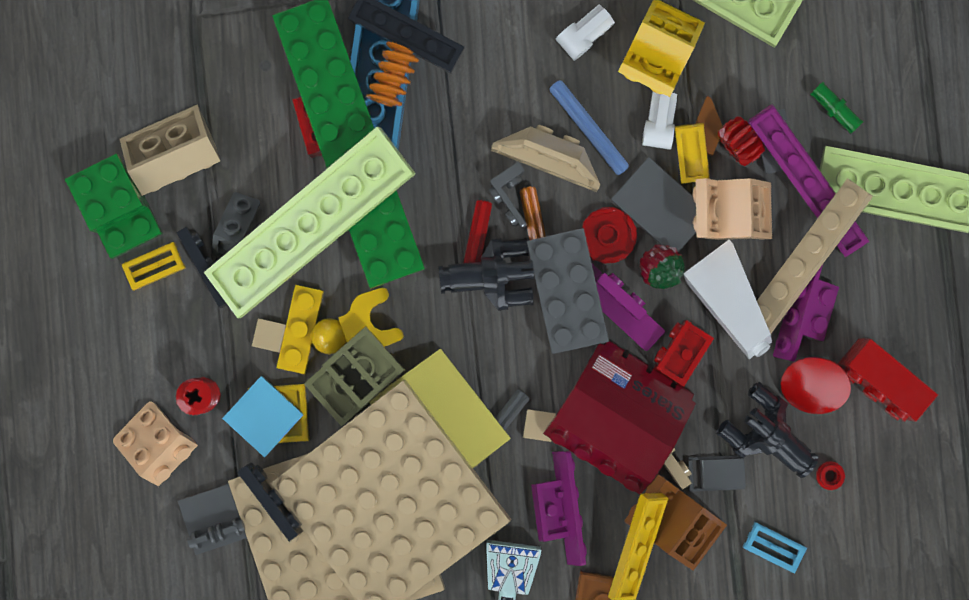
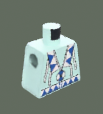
[486,540,541,600]

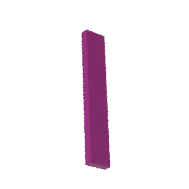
[748,103,869,257]

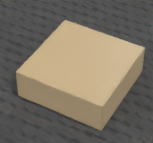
[252,318,286,353]
[523,409,555,442]

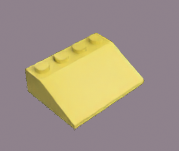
[369,349,511,468]

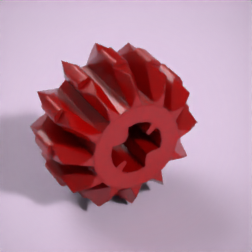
[718,116,765,166]

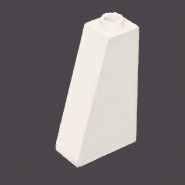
[684,240,772,359]

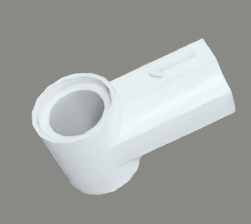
[556,5,615,61]
[642,92,677,150]

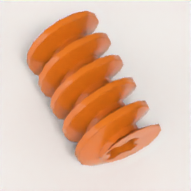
[366,42,419,107]

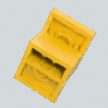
[618,0,705,97]

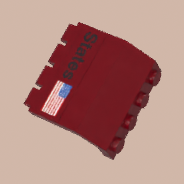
[543,340,696,495]

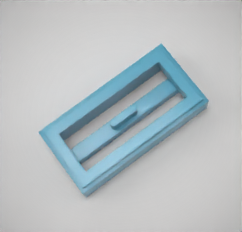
[742,522,807,574]

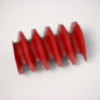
[176,377,221,415]

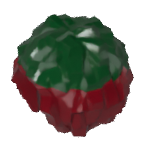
[640,244,685,289]

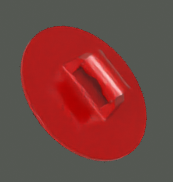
[781,357,851,414]

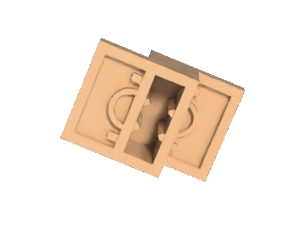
[693,178,772,240]

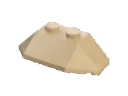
[491,125,600,192]

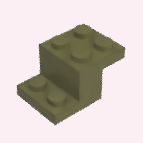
[304,327,404,426]

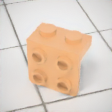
[113,402,198,486]

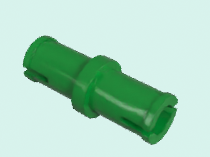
[810,82,864,135]

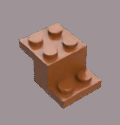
[624,474,727,571]

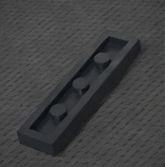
[348,0,465,74]

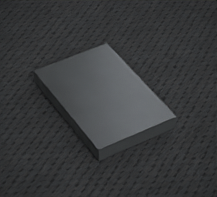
[611,157,696,252]

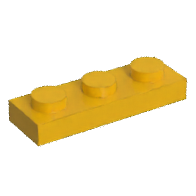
[276,285,324,374]

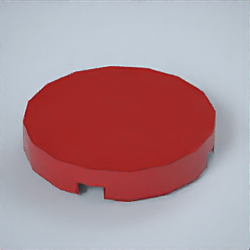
[581,207,637,264]

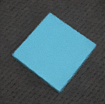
[222,376,304,457]

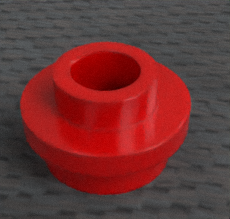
[816,461,845,490]

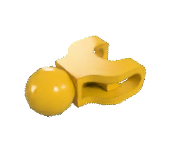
[311,288,404,355]

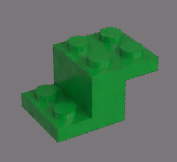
[65,153,163,259]

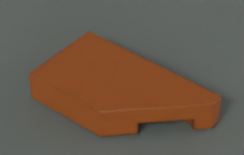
[695,96,723,156]

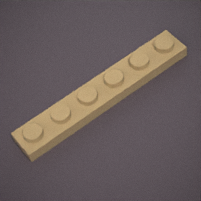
[757,178,873,334]

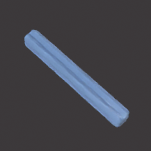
[550,80,629,175]

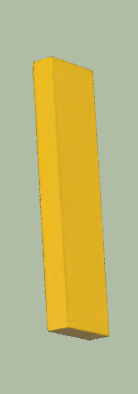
[608,493,668,600]

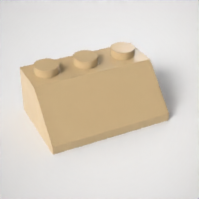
[120,105,220,196]

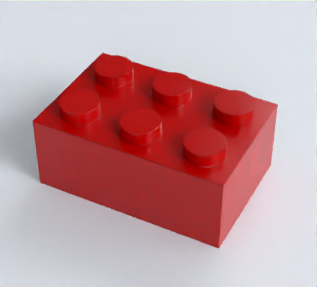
[838,339,938,422]

